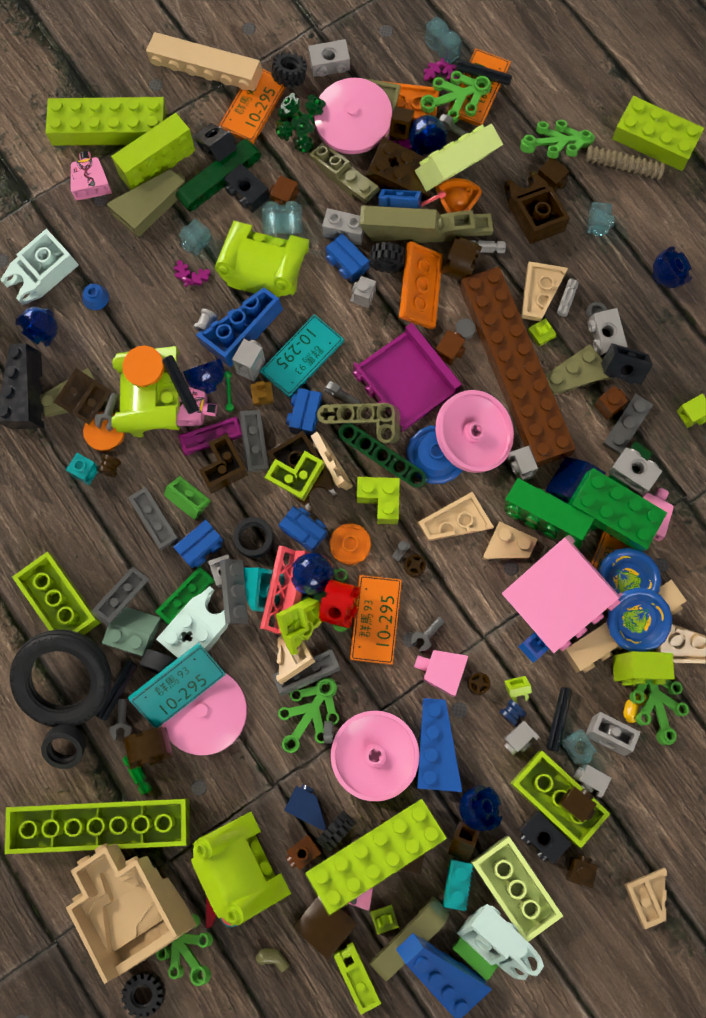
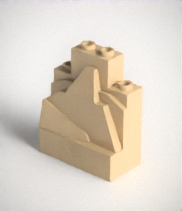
[66,843,197,984]

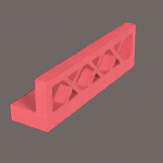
[260,546,311,635]

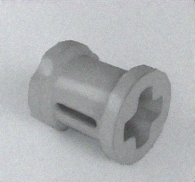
[193,308,218,332]

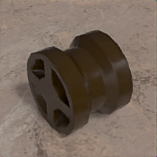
[96,454,122,478]
[404,554,426,578]
[468,672,490,695]

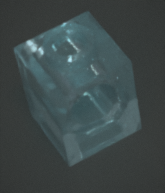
[561,729,597,765]

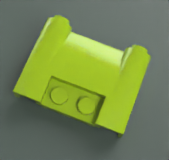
[215,220,309,299]
[112,346,180,437]
[191,812,291,926]

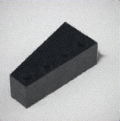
[0,343,44,429]

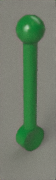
[224,371,234,412]

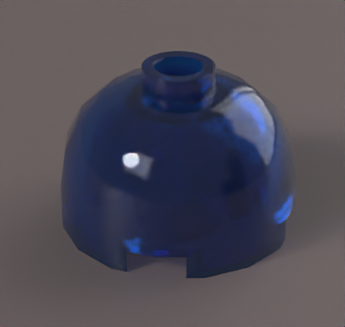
[409,115,448,156]
[653,246,692,288]
[16,307,58,347]
[183,358,225,394]
[291,553,335,596]
[459,785,502,831]

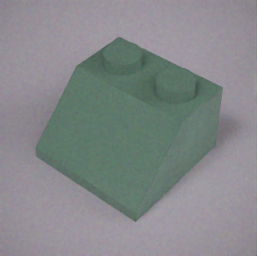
[102,607,161,657]

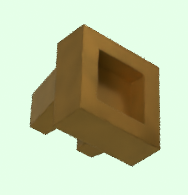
[251,381,274,406]

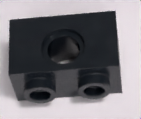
[193,123,237,162]
[224,164,270,213]
[601,343,653,385]
[517,810,572,864]

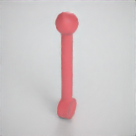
[421,191,446,207]

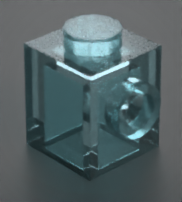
[587,202,615,236]
[179,218,212,255]

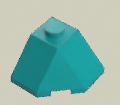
[243,567,285,612]

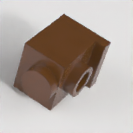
[286,834,322,870]

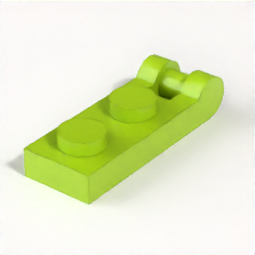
[333,942,381,1015]

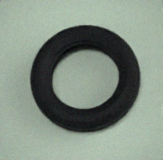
[10,629,112,727]

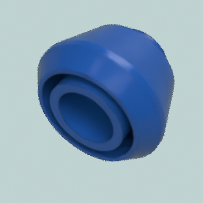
[82,284,109,310]

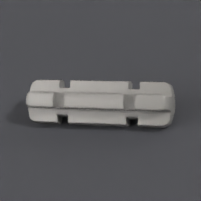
[470,240,506,253]
[557,279,579,317]

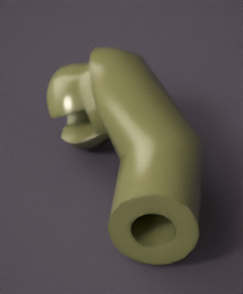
[256,948,290,973]

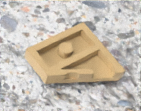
[482,521,538,560]
[276,635,316,684]
[624,868,667,929]

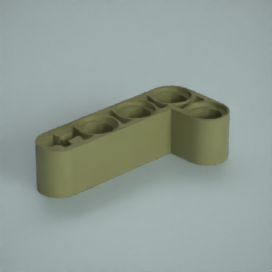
[317,403,400,444]
[369,896,450,982]

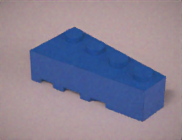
[196,288,283,367]
[417,698,462,792]
[396,933,492,1018]

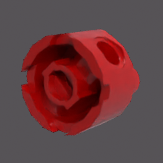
[319,580,361,628]

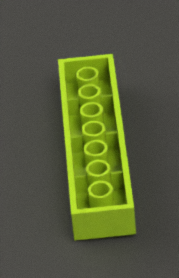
[5,798,190,854]

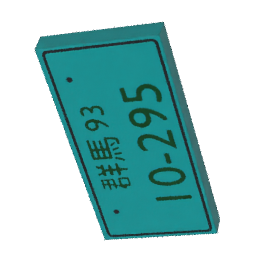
[260,314,344,398]
[128,642,226,728]

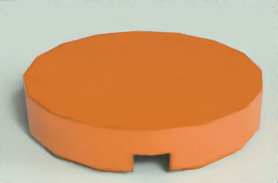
[122,345,165,387]
[83,411,125,452]
[329,523,371,565]

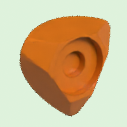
[435,178,482,213]

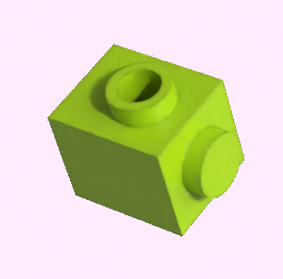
[676,393,706,428]

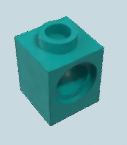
[66,453,98,486]

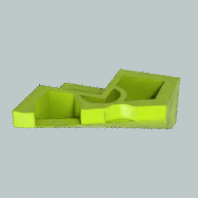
[276,597,322,655]

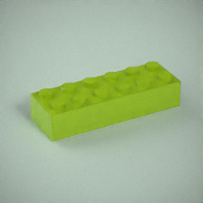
[46,97,167,146]
[305,799,447,916]

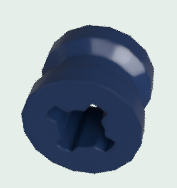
[499,699,527,727]

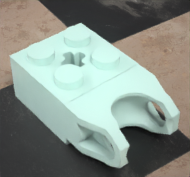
[1,229,79,305]
[156,586,228,658]
[457,904,544,980]

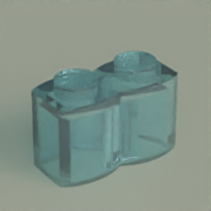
[425,17,462,63]
[262,201,303,234]

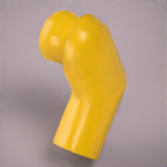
[623,693,647,723]

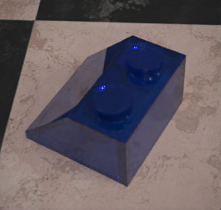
[545,457,606,504]

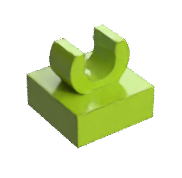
[528,318,557,347]
[505,676,532,703]
[370,904,399,935]

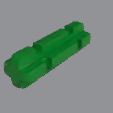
[122,755,152,795]

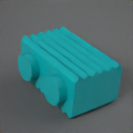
[443,858,474,911]

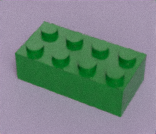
[568,468,667,551]
[504,478,595,550]

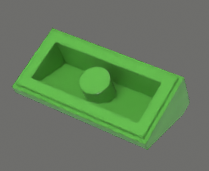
[164,476,211,520]
[452,937,498,981]

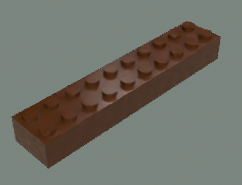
[460,267,576,467]

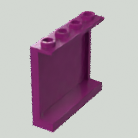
[352,323,462,432]

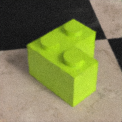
[265,451,325,501]
[357,477,400,525]
[613,651,674,686]

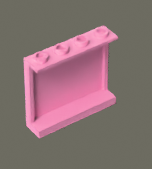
[502,535,623,653]

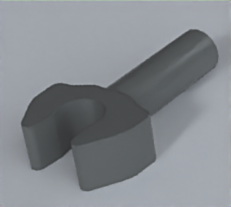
[436,114,468,137]
[324,381,360,404]
[95,393,118,432]
[392,541,411,562]
[411,616,445,652]
[110,699,133,740]

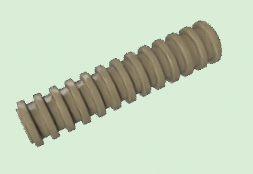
[585,145,665,181]

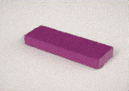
[178,416,242,456]

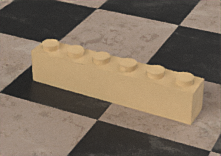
[146,32,263,91]
[563,579,687,673]

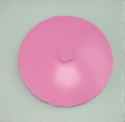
[314,78,392,154]
[436,390,514,473]
[162,673,247,755]
[331,711,419,801]

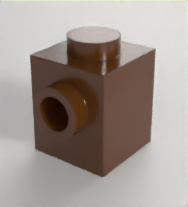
[269,175,299,211]
[435,330,466,366]
[594,386,628,421]

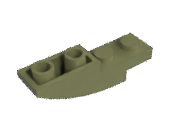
[309,142,379,204]
[413,210,493,243]

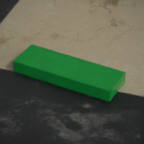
[155,566,215,625]

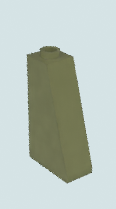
[107,169,186,238]
[359,206,444,242]

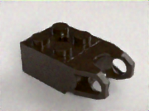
[365,137,432,202]
[504,171,570,244]
[267,431,338,513]

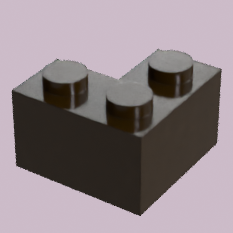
[199,433,248,494]

